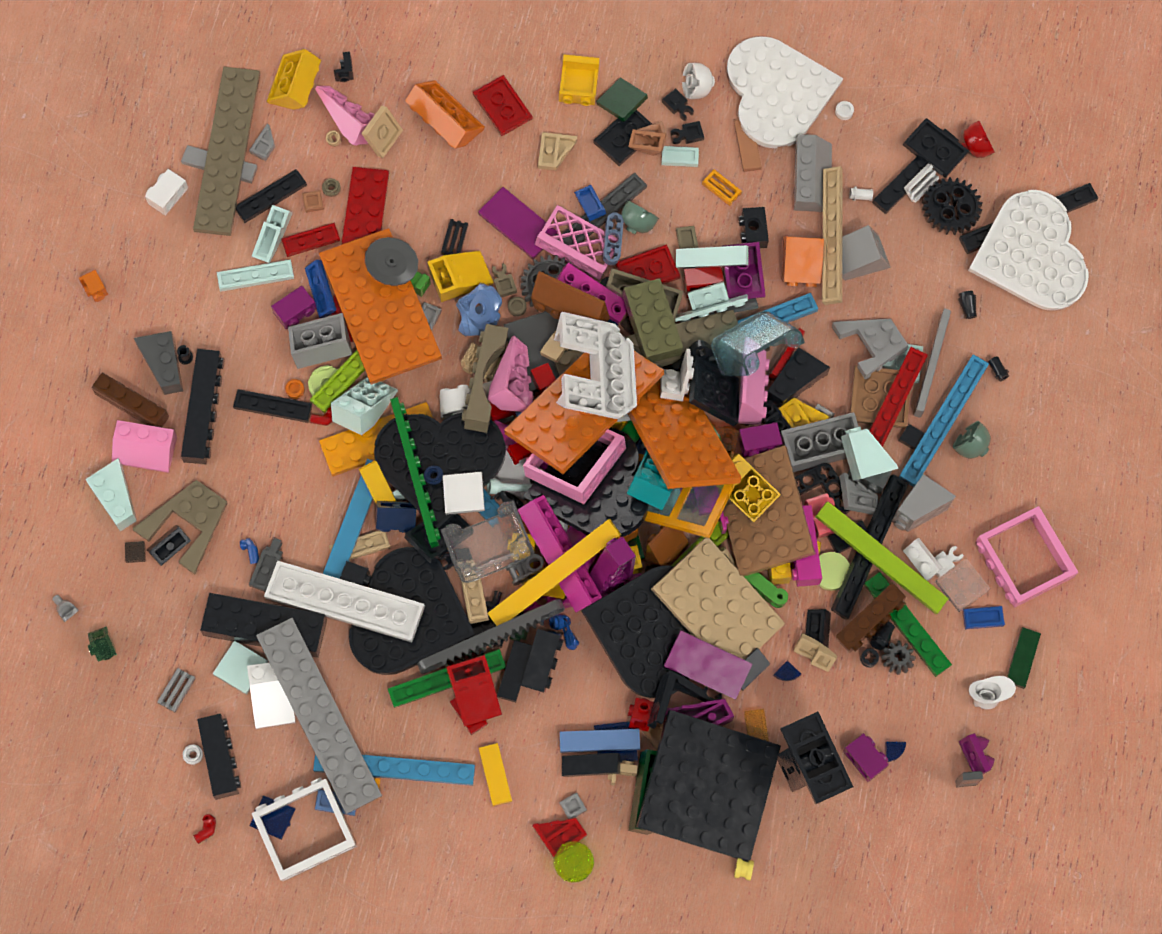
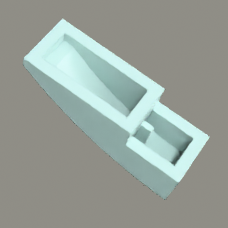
[252,205,292,263]

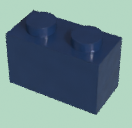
[375,501,416,533]

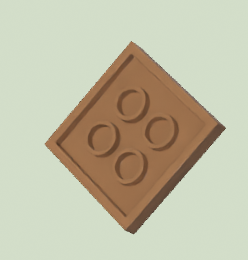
[850,365,910,428]

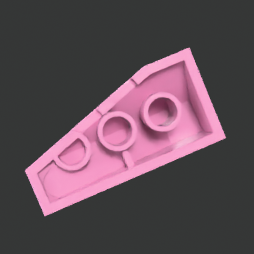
[315,86,374,146]
[488,336,533,412]

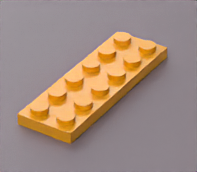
[319,402,433,477]

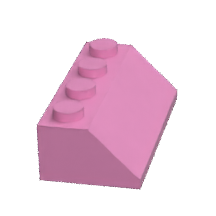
[738,339,769,425]

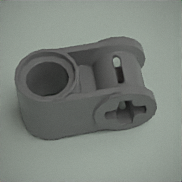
[505,554,544,586]

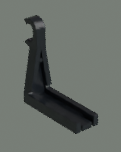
[647,670,722,729]

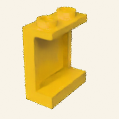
[559,54,600,106]

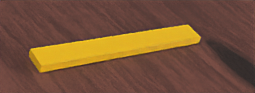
[487,519,622,626]

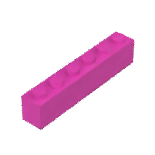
[518,495,603,612]

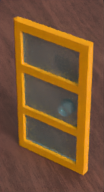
[638,453,735,538]

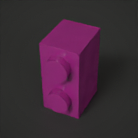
[271,286,317,329]
[738,423,782,458]
[843,733,889,782]

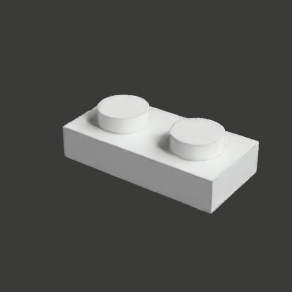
[903,538,943,581]

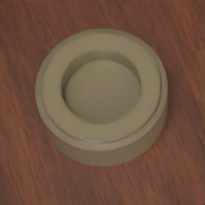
[508,297,527,316]

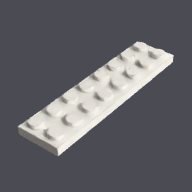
[264,561,425,642]

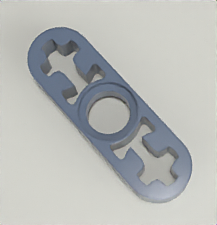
[603,212,624,265]

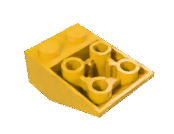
[427,251,494,303]
[714,453,781,522]

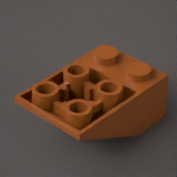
[645,525,689,568]

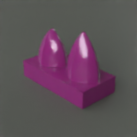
[959,733,995,775]

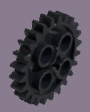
[922,177,983,235]

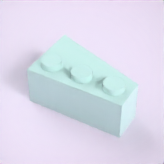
[85,458,137,531]

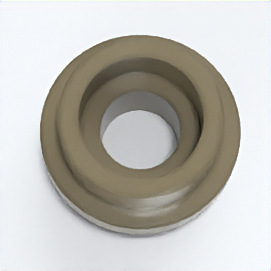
[322,178,341,197]

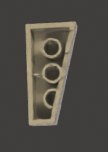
[606,268,684,321]

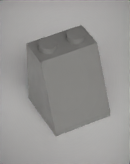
[842,225,891,281]
[892,474,956,532]

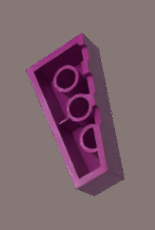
[589,537,636,596]

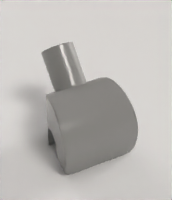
[52,595,79,622]

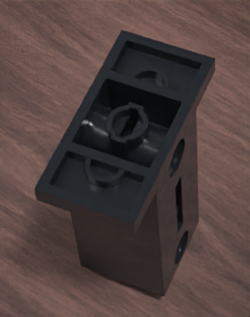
[777,711,854,804]

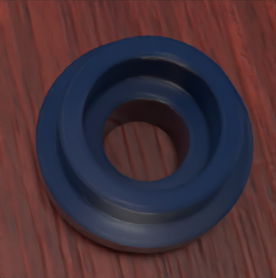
[424,465,444,485]

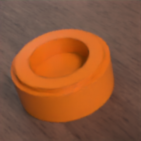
[285,379,305,399]

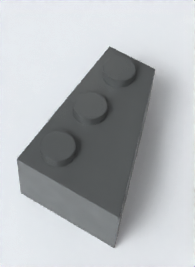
[134,331,183,395]

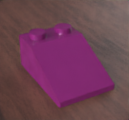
[722,242,766,299]

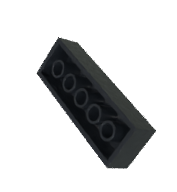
[200,593,327,658]

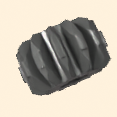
[881,641,916,675]

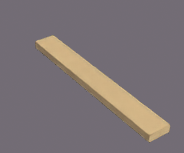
[822,166,843,305]

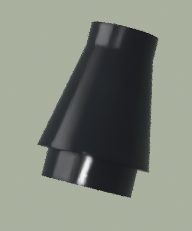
[958,291,977,319]
[870,621,895,651]

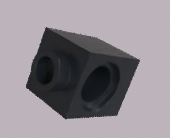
[340,561,372,587]

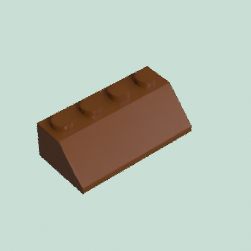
[531,271,610,322]

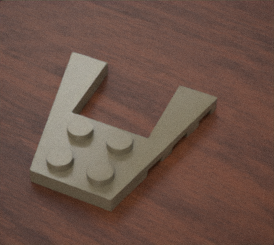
[133,480,228,575]

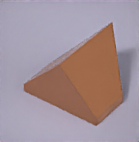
[628,121,667,156]

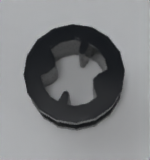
[860,648,879,668]

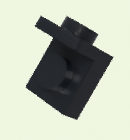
[334,52,354,82]

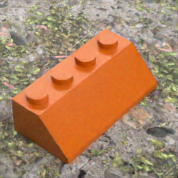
[405,80,485,149]

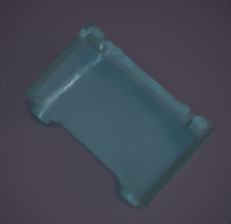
[711,311,805,376]

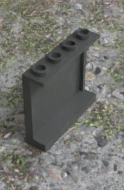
[504,311,572,396]

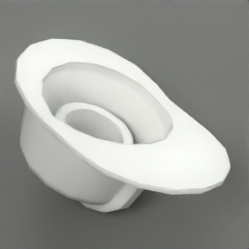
[969,676,1016,709]

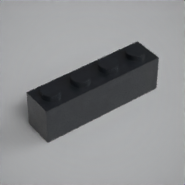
[197,713,241,800]

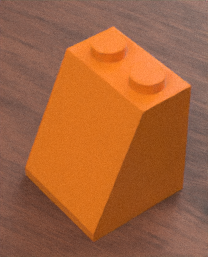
[782,236,824,287]

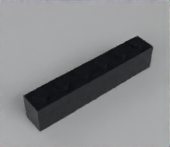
[181,349,225,465]

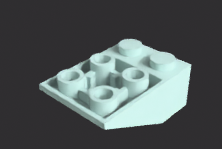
[331,377,398,435]

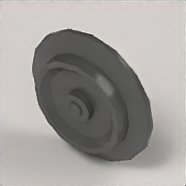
[365,237,418,286]

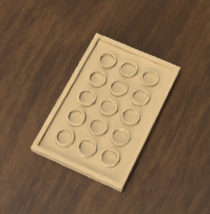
[651,537,785,660]

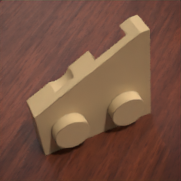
[538,132,577,171]

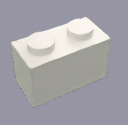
[145,169,188,216]

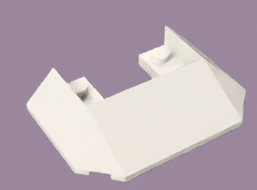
[554,312,637,420]

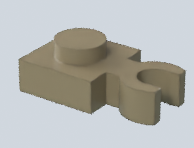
[492,263,517,298]

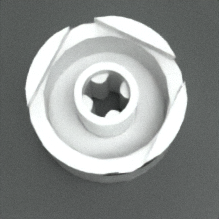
[439,385,472,420]

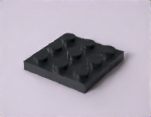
[689,355,739,426]

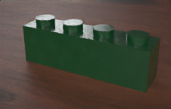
[628,749,657,835]

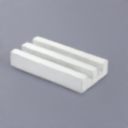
[904,164,940,202]

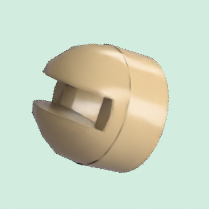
[326,130,342,146]

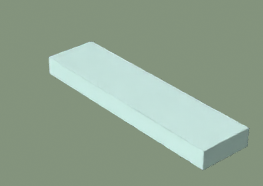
[676,245,748,268]
[217,259,294,292]

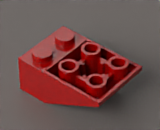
[446,655,502,727]

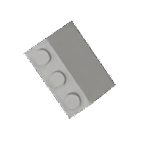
[288,313,352,369]

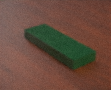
[1007,627,1041,689]

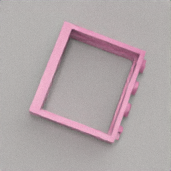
[523,429,626,504]
[976,506,1078,608]

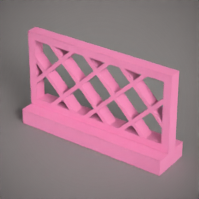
[535,205,618,281]

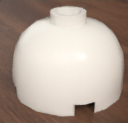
[682,63,715,99]

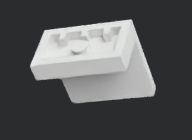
[660,348,694,401]

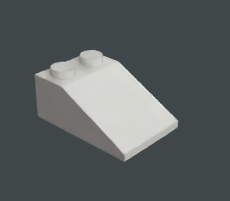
[247,663,295,729]

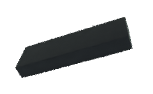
[497,640,532,703]
[562,753,620,777]

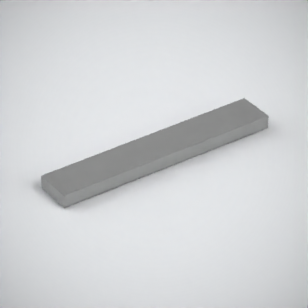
[914,308,951,418]

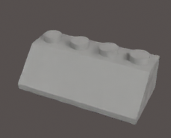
[794,134,832,212]
[781,412,859,472]

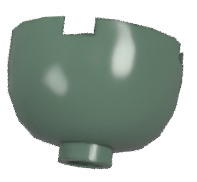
[622,200,659,235]
[953,421,991,459]

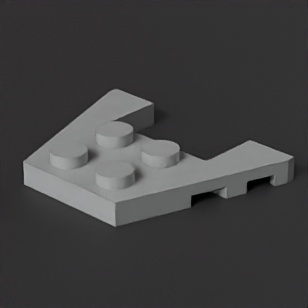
[832,319,908,379]

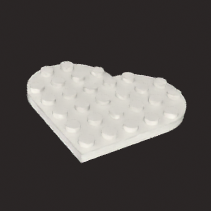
[727,37,843,148]
[968,190,1089,310]

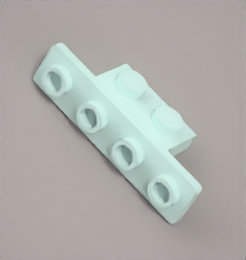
[675,281,748,323]

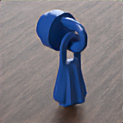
[549,614,579,650]

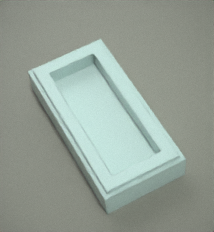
[661,146,699,167]

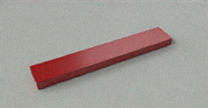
[869,347,928,447]

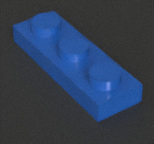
[305,260,336,318]

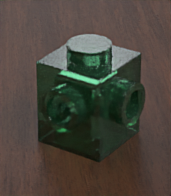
[88,626,117,662]

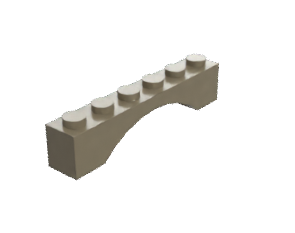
[462,324,509,433]

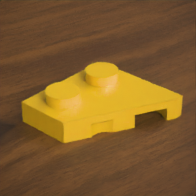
[779,398,830,428]

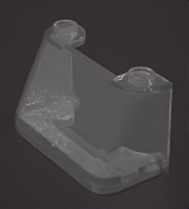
[441,500,534,583]

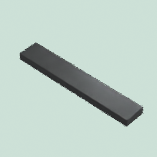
[557,173,647,249]

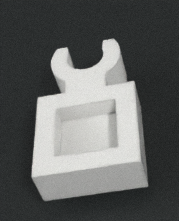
[934,546,964,579]

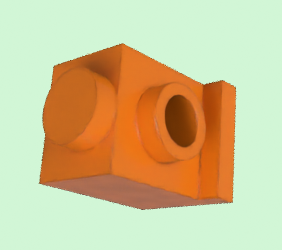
[79,269,108,302]

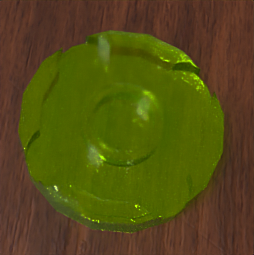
[553,841,594,883]

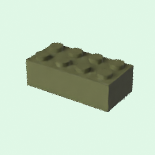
[622,278,683,362]

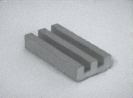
[157,668,196,712]

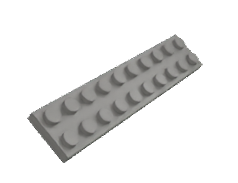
[256,618,382,814]

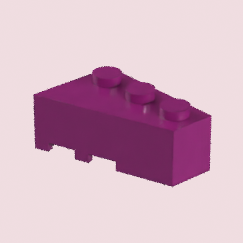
[664,699,734,726]

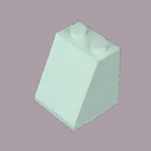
[841,426,898,481]

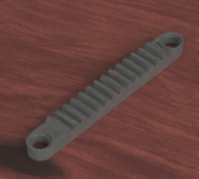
[417,599,565,674]

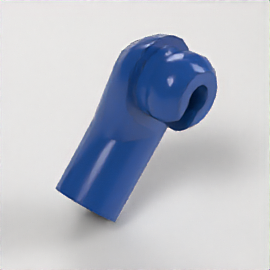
[240,538,259,564]

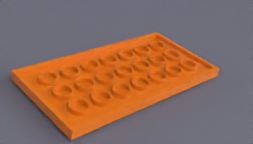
[319,228,442,385]
[504,351,664,474]
[627,380,742,489]

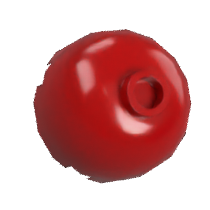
[961,121,995,158]

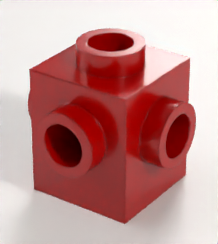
[627,698,654,732]

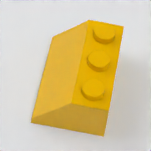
[266,49,321,110]

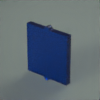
[249,795,296,840]

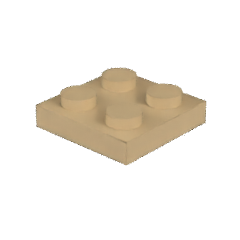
[361,106,403,158]

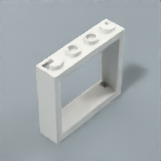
[251,778,357,881]

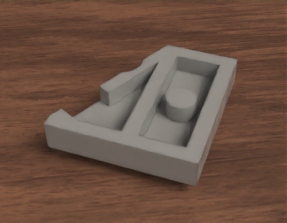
[840,473,878,515]

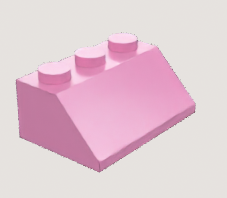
[112,420,177,473]

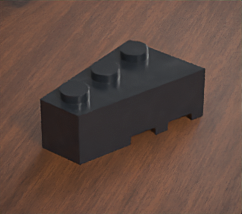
[767,347,830,408]
[521,626,564,693]

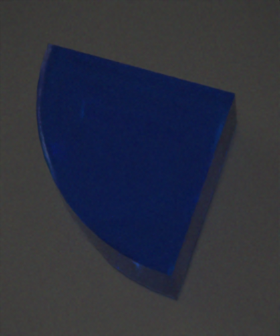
[773,661,801,681]
[885,742,906,762]

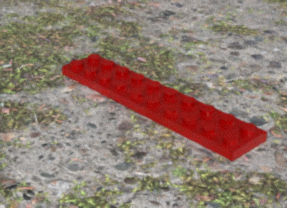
[331,167,390,342]

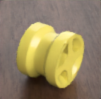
[734,858,754,881]

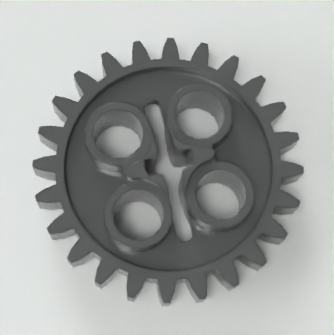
[521,255,571,312]

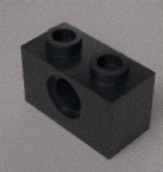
[738,207,769,249]

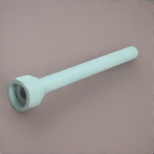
[487,479,533,494]

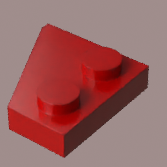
[532,818,587,858]

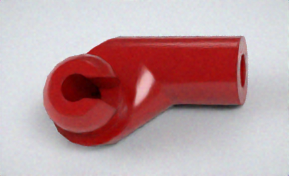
[310,407,332,426]
[193,814,216,844]

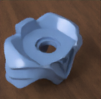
[456,283,502,336]

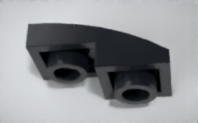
[762,399,791,440]

